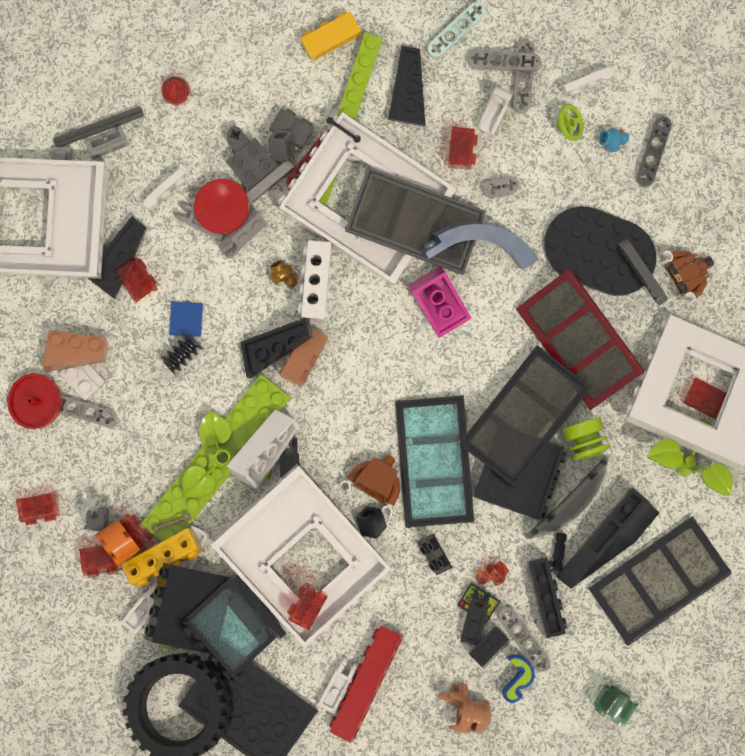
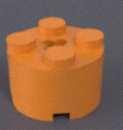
[95,519,140,566]

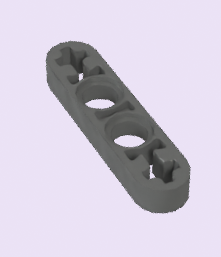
[636,116,672,188]
[617,239,668,305]

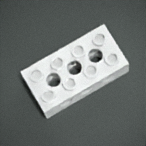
[298,240,332,323]

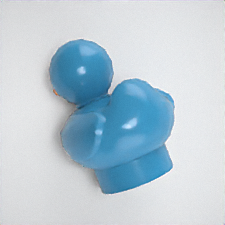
[599,128,629,152]

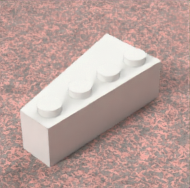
[227,409,300,490]

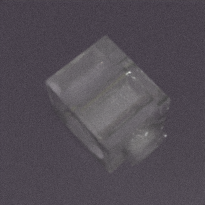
[465,400,489,429]

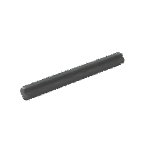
[53,107,144,147]

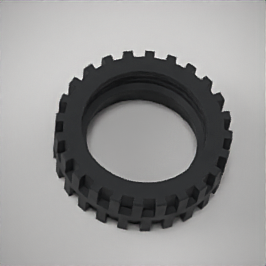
[123,653,233,756]

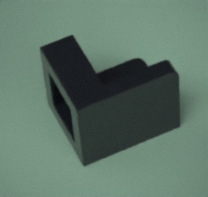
[356,506,387,539]

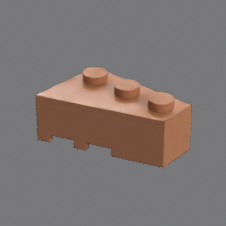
[280,328,328,389]
[43,330,109,373]

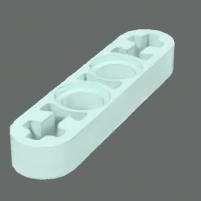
[428,2,486,59]

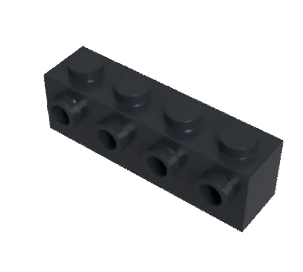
[527,557,568,638]

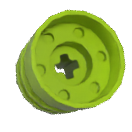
[562,417,611,460]

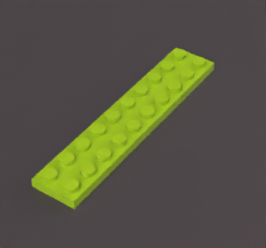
[140,374,291,542]

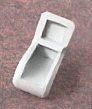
[477,87,512,135]

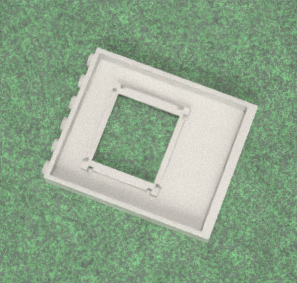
[278,112,457,286]
[0,158,108,279]
[625,315,745,473]
[210,464,391,648]

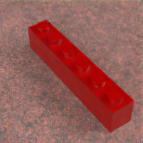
[329,626,404,743]

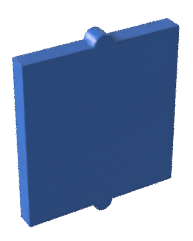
[169,301,203,337]

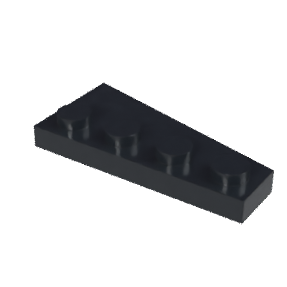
[388,46,426,127]
[88,216,147,299]
[240,317,313,379]

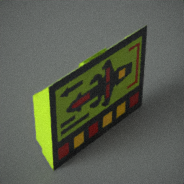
[457,583,500,623]

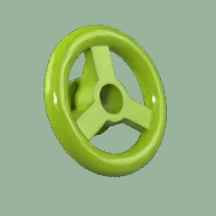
[557,104,584,141]

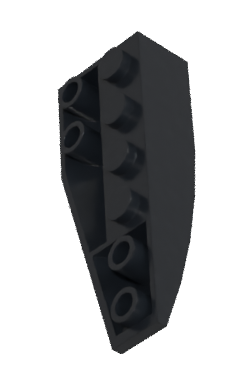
[556,487,659,589]

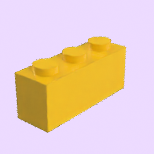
[300,12,361,62]

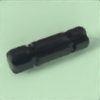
[552,533,567,571]

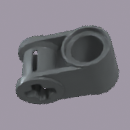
[227,126,249,154]

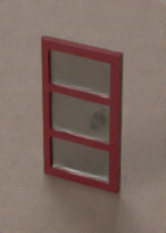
[516,268,645,410]

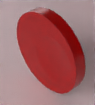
[194,179,250,235]
[7,373,62,429]

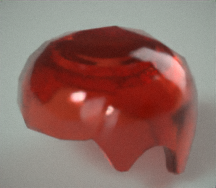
[161,76,191,105]

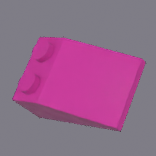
[407,267,472,338]

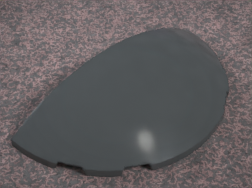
[525,456,609,540]

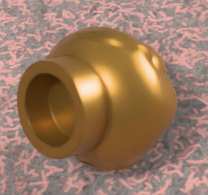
[269,260,298,288]

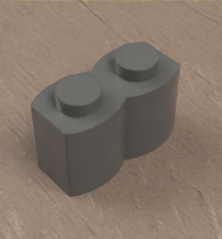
[269,109,314,150]

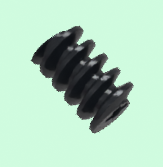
[161,334,203,376]

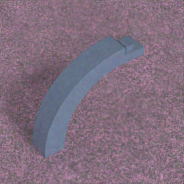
[421,222,539,270]

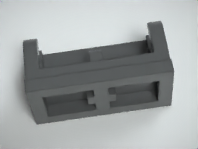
[84,507,109,531]

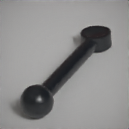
[326,117,361,143]

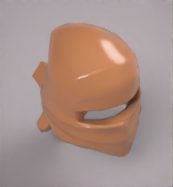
[438,683,491,733]

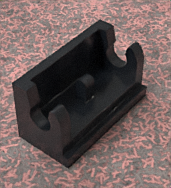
[469,626,511,669]

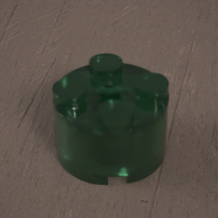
[593,683,639,727]

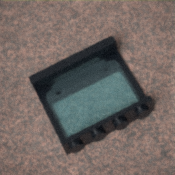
[181,575,287,681]

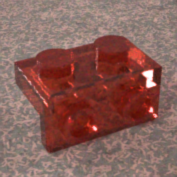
[114,257,158,302]

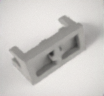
[85,125,129,160]

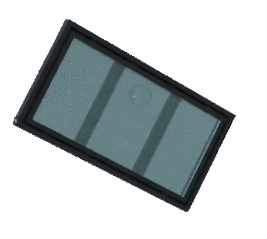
[395,395,475,529]

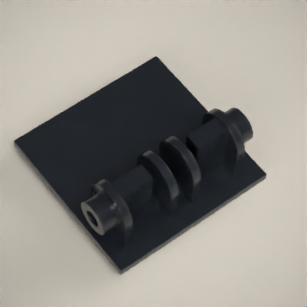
[418,533,453,576]

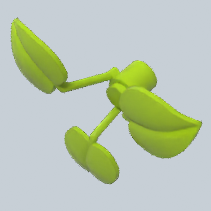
[182,411,272,498]
[648,418,733,496]

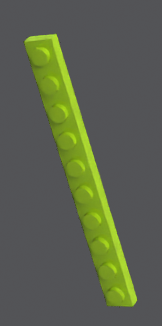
[315,32,383,208]

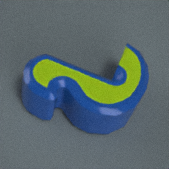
[502,654,535,703]

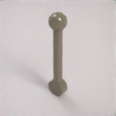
[152,514,191,532]

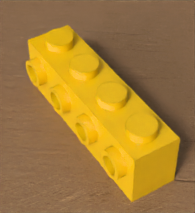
[121,528,204,588]

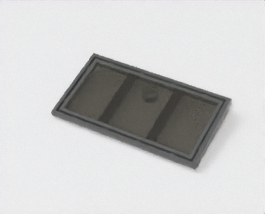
[345,167,486,275]

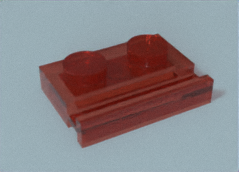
[683,378,726,420]

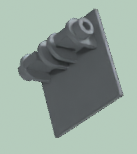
[226,138,279,191]

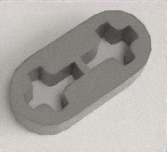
[483,176,519,199]

